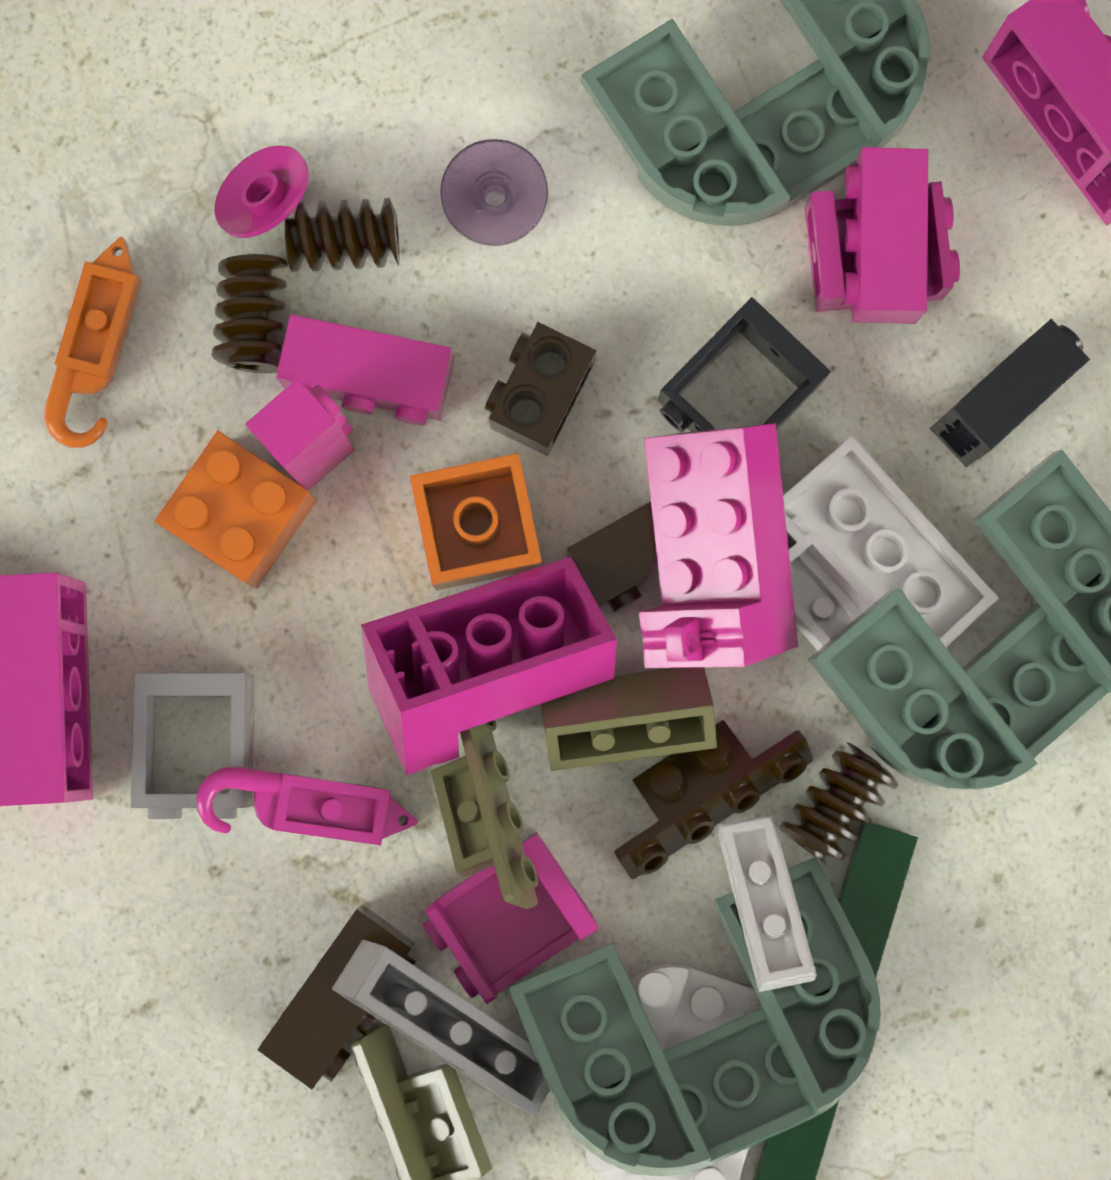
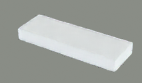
[717,815,817,992]

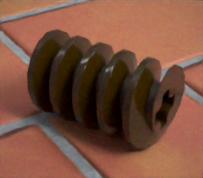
[285,198,400,272]
[211,253,288,374]
[779,742,899,865]

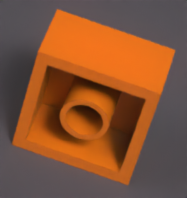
[154,430,318,589]
[410,453,542,591]

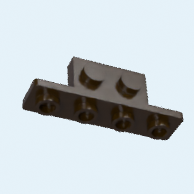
[614,719,813,879]

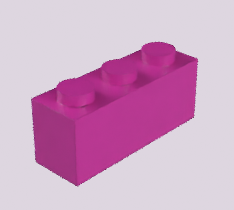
[843,147,929,324]
[276,314,454,426]
[245,378,355,491]

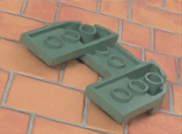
[581,0,930,226]
[808,449,1111,789]
[508,857,881,1176]

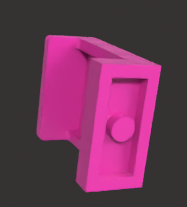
[804,181,960,312]
[423,832,599,1004]

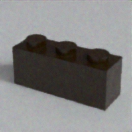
[257,904,416,1090]

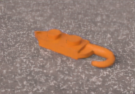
[44,237,142,448]

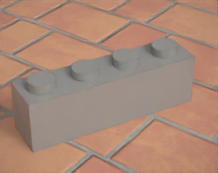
[332,939,550,1117]

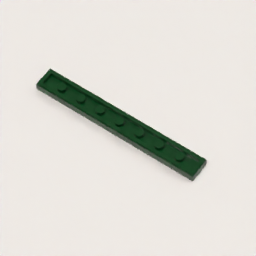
[753,822,918,1180]

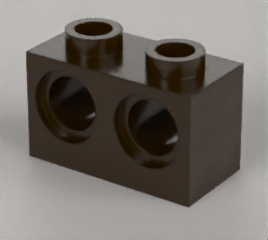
[485,322,597,456]

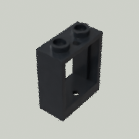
[658,297,831,433]
[929,318,1090,467]

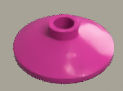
[214,145,309,238]

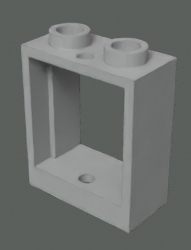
[131,673,254,819]

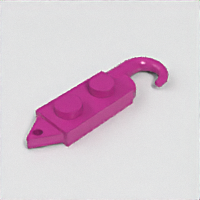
[196,766,419,845]

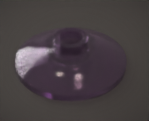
[440,139,548,246]

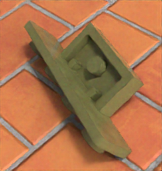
[431,720,538,909]
[352,1025,493,1180]

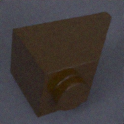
[566,501,656,612]

